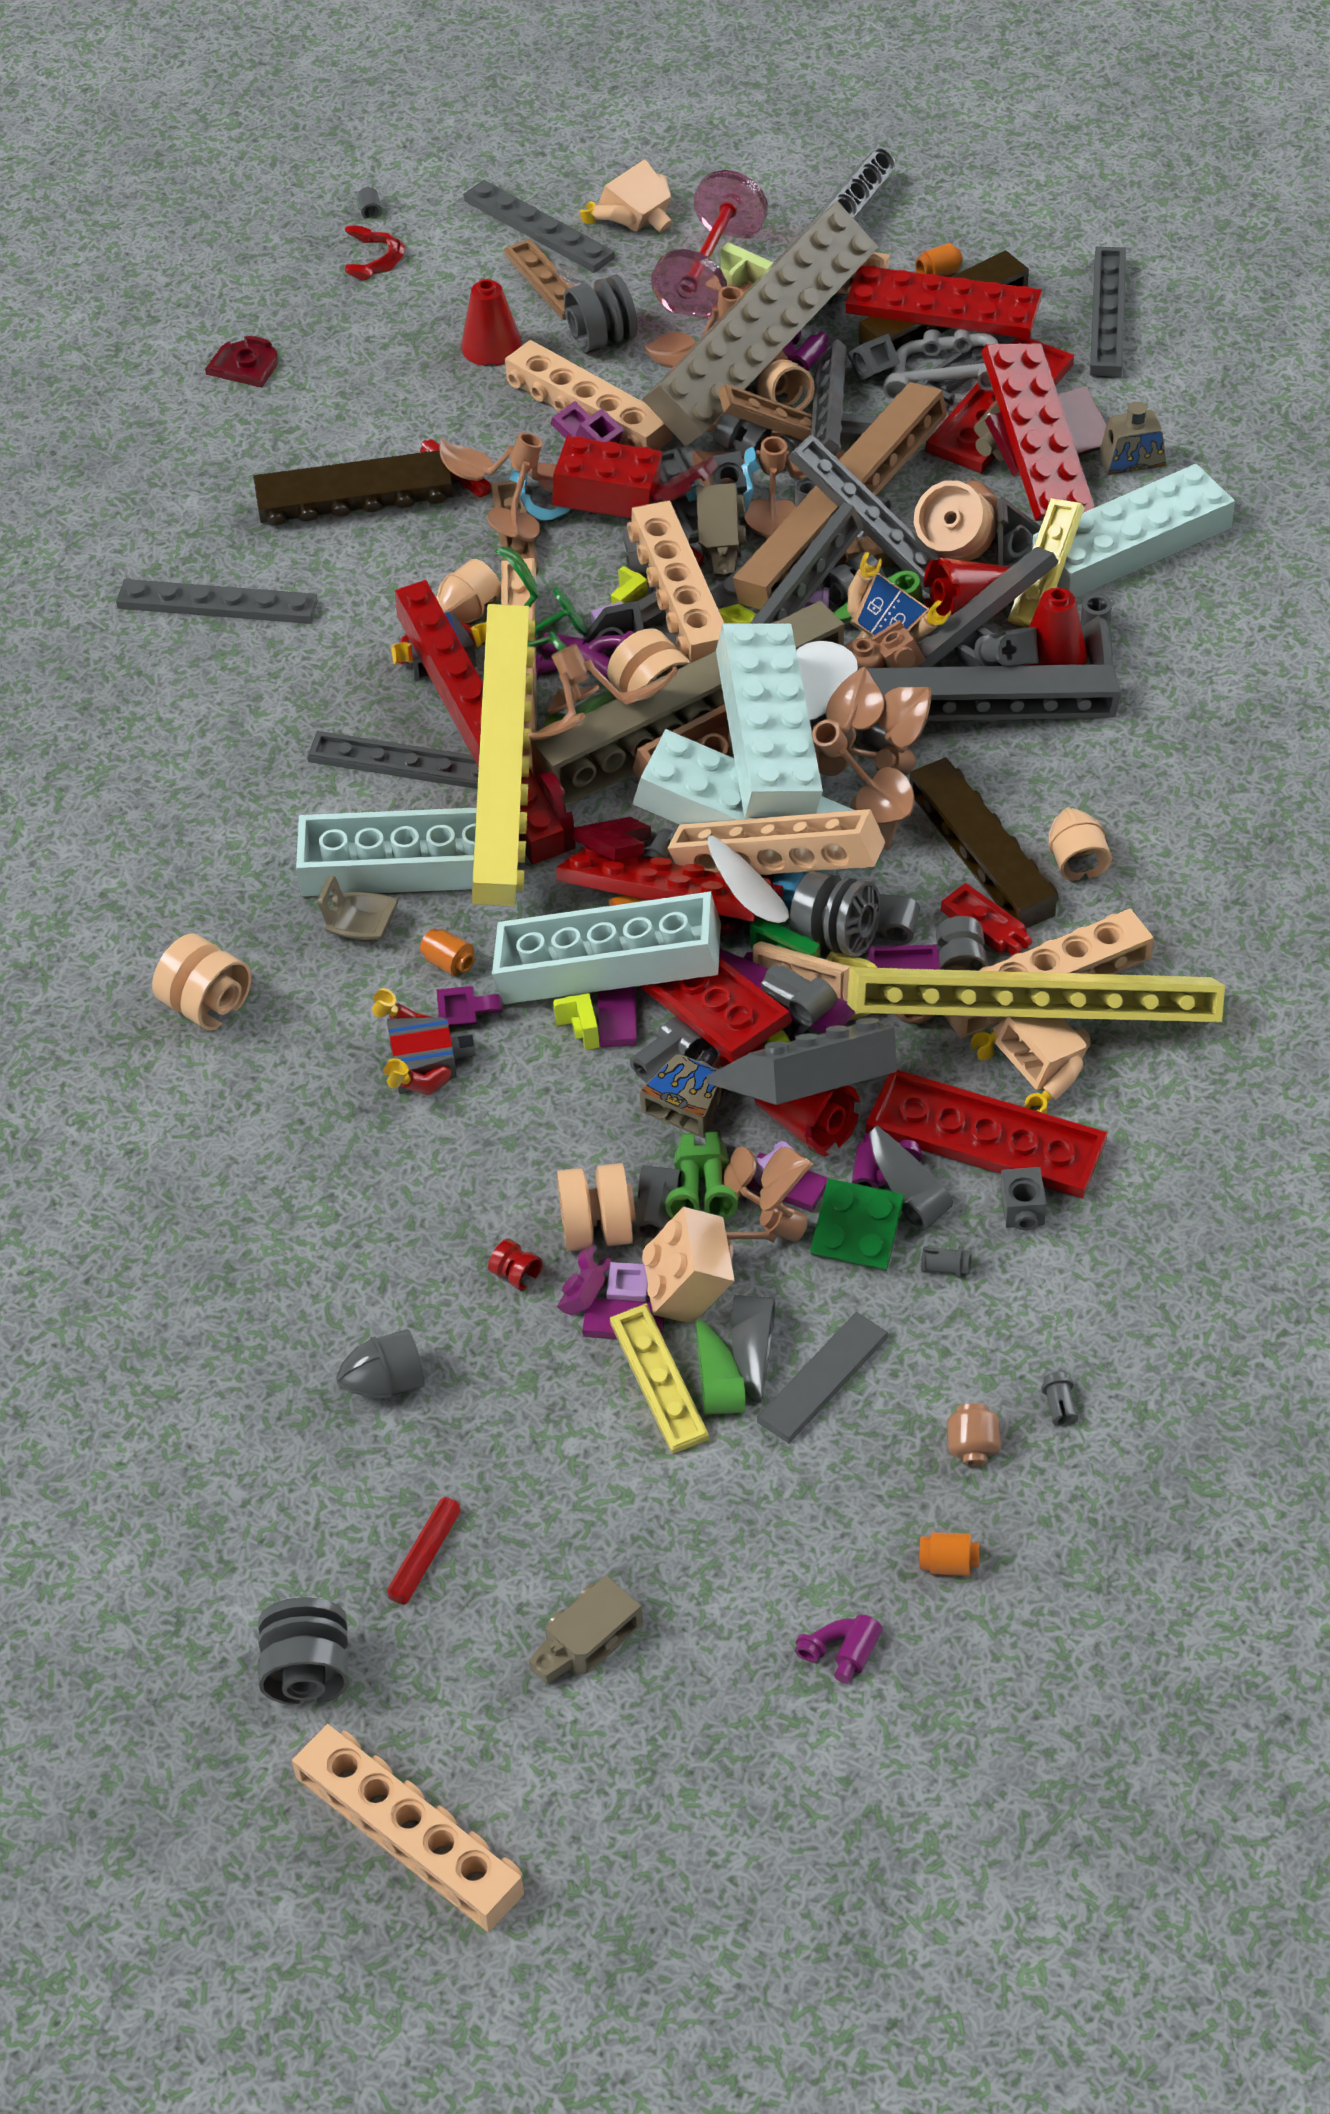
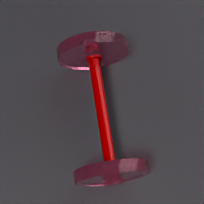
[651,170,768,319]

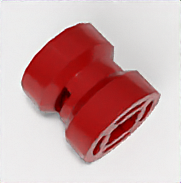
[488,1238,543,1291]

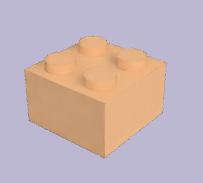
[642,1207,735,1323]

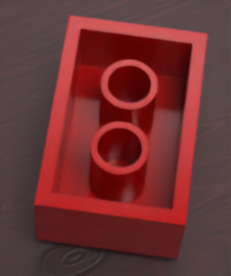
[552,436,662,518]

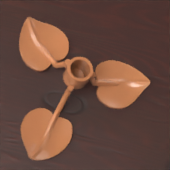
[645,282,788,368]
[440,432,556,542]
[692,436,845,538]
[527,644,678,742]
[812,667,914,824]
[811,687,932,850]
[722,1147,814,1262]

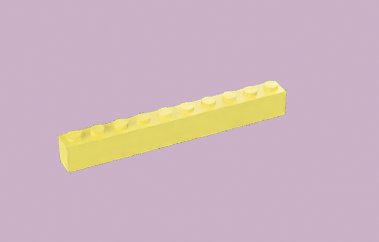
[472,604,535,906]
[847,967,1225,1022]

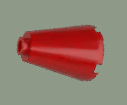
[461,279,522,366]
[923,557,1010,617]
[1023,587,1088,666]
[754,1085,860,1157]

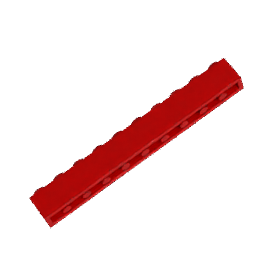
[395,580,564,865]

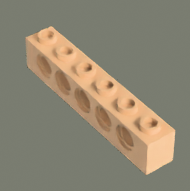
[505,340,672,450]
[627,500,724,663]
[668,809,885,875]
[943,908,1154,1039]
[292,1724,524,1933]

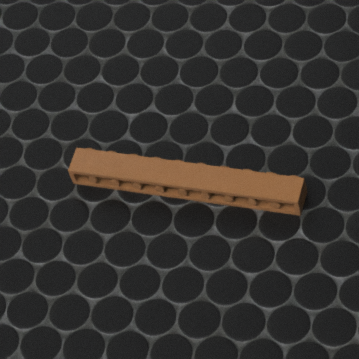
[733,382,947,610]

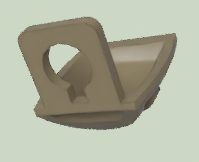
[318,876,398,941]

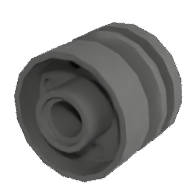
[564,274,638,353]
[790,871,880,957]
[258,1597,349,1705]

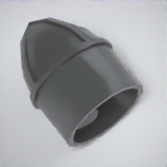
[336,1329,425,1399]

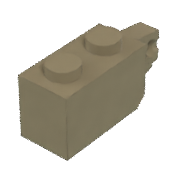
[696,483,747,577]
[529,1575,643,1684]

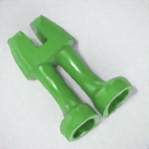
[665,1132,738,1222]

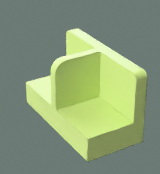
[708,242,773,289]

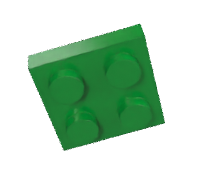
[810,1178,905,1271]

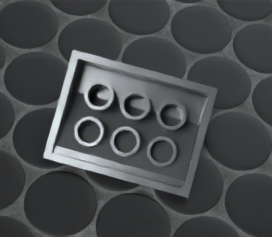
[707,1018,897,1105]

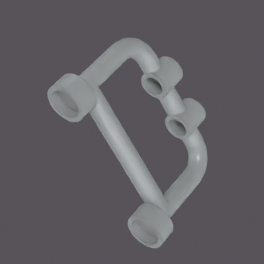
[884,329,998,398]

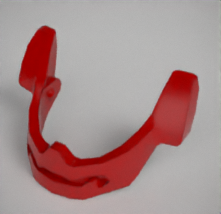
[345,225,405,281]

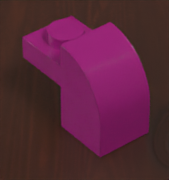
[550,401,624,444]

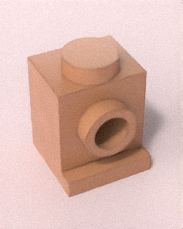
[871,620,926,668]

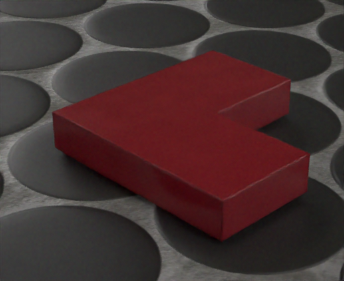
[573,816,651,861]

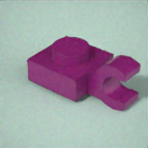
[436,986,503,1027]
[557,1245,611,1315]

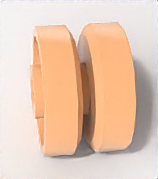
[914,481,997,561]

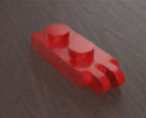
[940,883,1033,956]

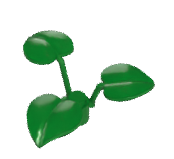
[494,547,588,690]

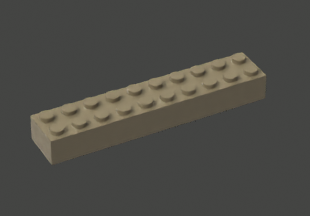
[642,201,878,446]
[531,600,844,807]

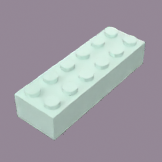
[1032,464,1235,598]
[716,623,823,818]
[633,729,854,875]
[296,808,477,896]
[492,892,721,1004]

